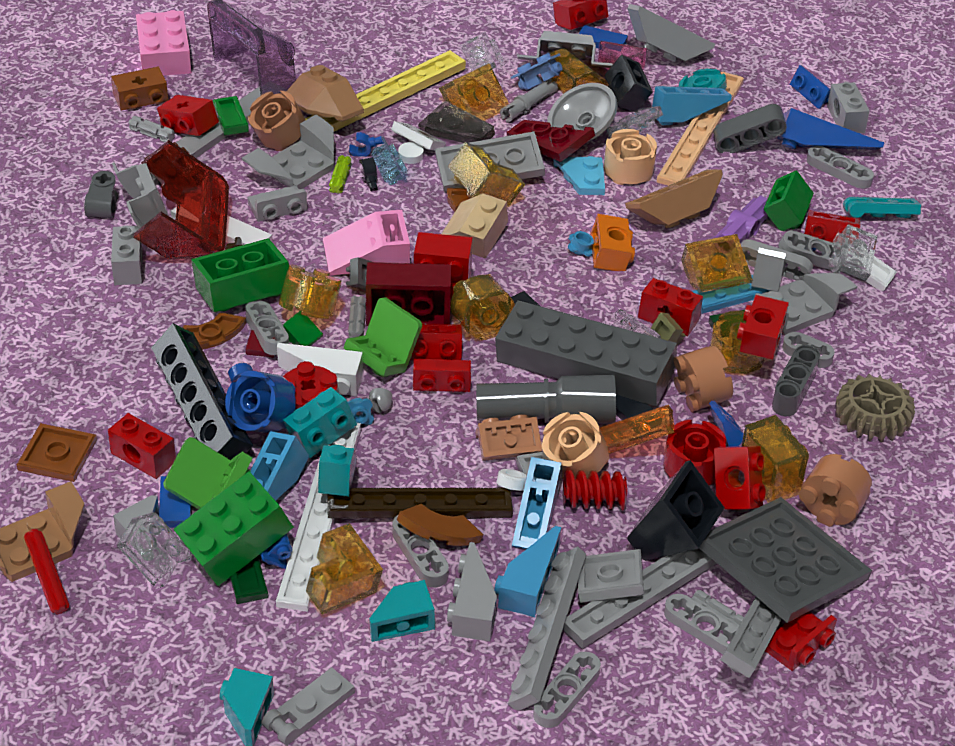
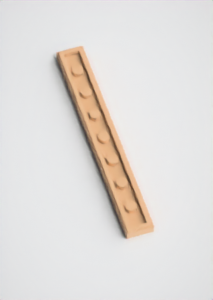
[657,72,744,186]

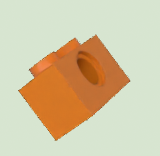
[590,214,635,271]

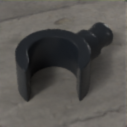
[359,157,378,191]

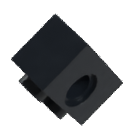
[604,54,653,112]

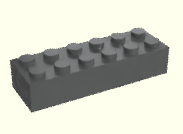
[495,300,677,407]

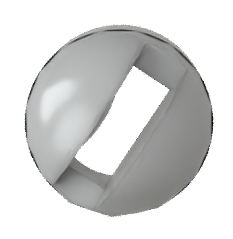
[369,388,392,413]

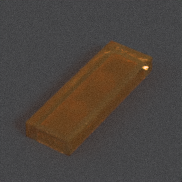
[600,404,674,454]

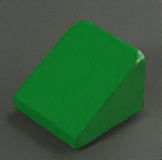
[283,311,323,346]

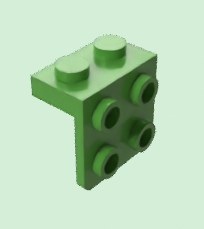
[343,297,422,377]
[163,437,252,509]

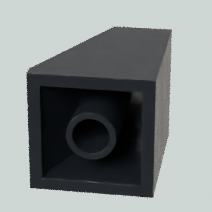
[627,460,725,561]

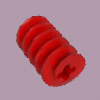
[562,470,627,510]

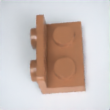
[475,415,542,461]

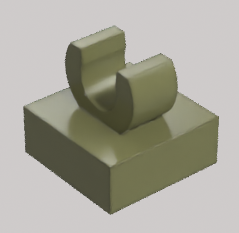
[647,312,686,345]

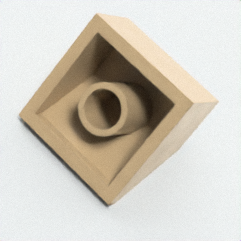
[442,194,508,258]

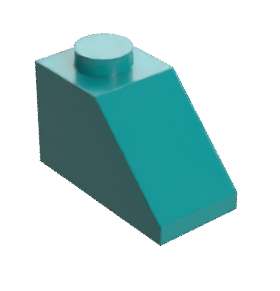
[318,445,357,496]
[369,580,435,642]
[220,668,274,746]

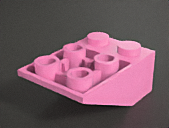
[323,210,410,276]

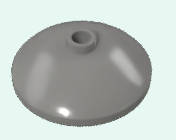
[547,83,618,142]

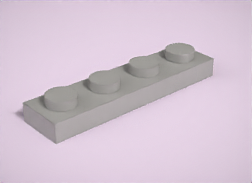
[720,597,782,678]

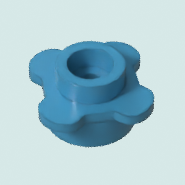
[568,231,594,257]
[348,398,374,425]

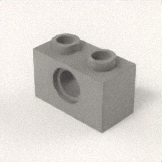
[827,82,870,134]
[111,226,143,285]

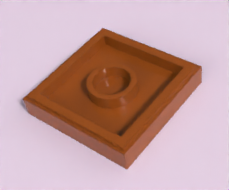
[16,423,97,482]

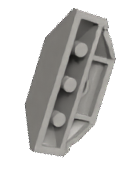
[627,4,715,62]

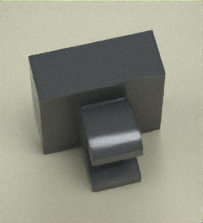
[346,257,372,290]

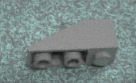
[447,542,497,642]

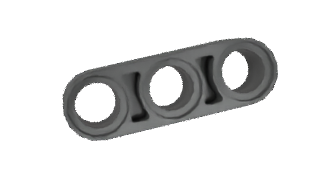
[714,104,787,153]
[772,345,820,417]

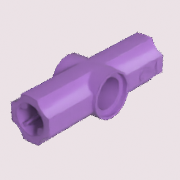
[713,195,768,254]

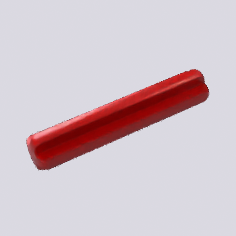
[24,529,69,615]

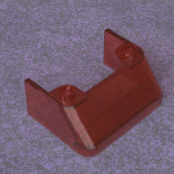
[133,140,229,260]

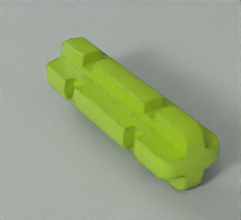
[329,155,352,194]

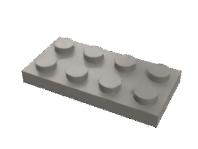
[435,132,545,193]

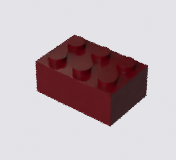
[366,262,451,326]

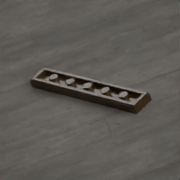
[327,488,513,518]

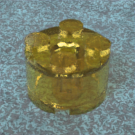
[279,264,341,319]
[450,274,515,340]
[710,311,765,374]

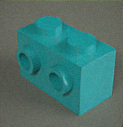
[283,387,357,458]

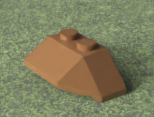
[286,65,364,121]
[625,169,723,228]

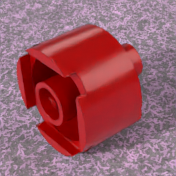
[283,361,338,411]
[663,420,726,485]

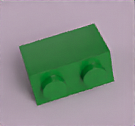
[763,170,814,231]

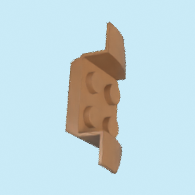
[0,481,84,582]

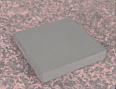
[578,549,644,603]

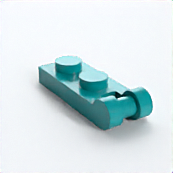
[843,197,922,218]

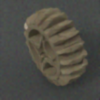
[835,374,915,442]

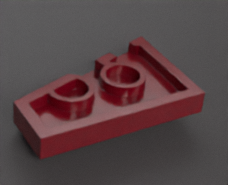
[506,120,595,162]

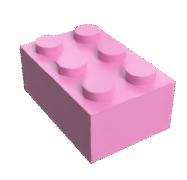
[136,10,191,76]

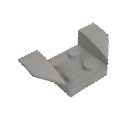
[517,31,613,68]
[242,115,334,189]
[112,162,175,237]
[754,273,858,335]

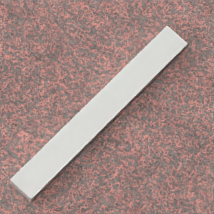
[276,423,361,612]

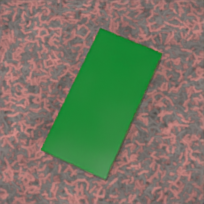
[213,96,249,136]

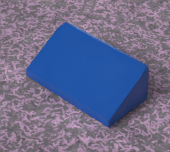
[709,400,746,447]

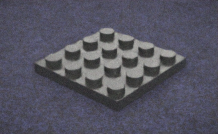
[699,497,872,623]

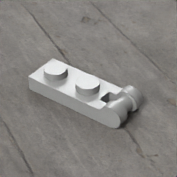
[262,667,355,746]

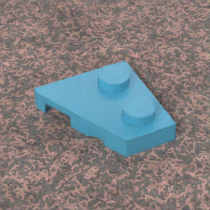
[553,156,605,195]

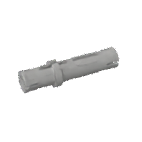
[500,78,558,122]

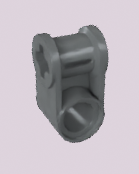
[84,171,118,218]

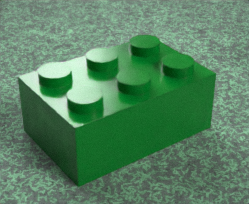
[191,238,292,312]
[173,471,294,586]

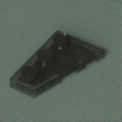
[418,100,495,143]

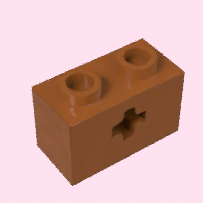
[111,66,168,111]

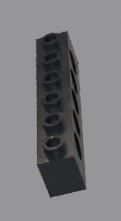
[151,323,253,460]

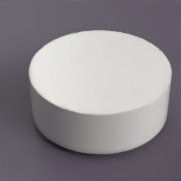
[398,142,424,164]
[496,469,527,491]

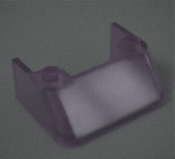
[207,0,296,95]

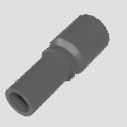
[476,375,616,424]

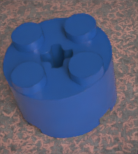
[225,371,295,433]

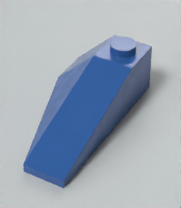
[777,108,884,150]

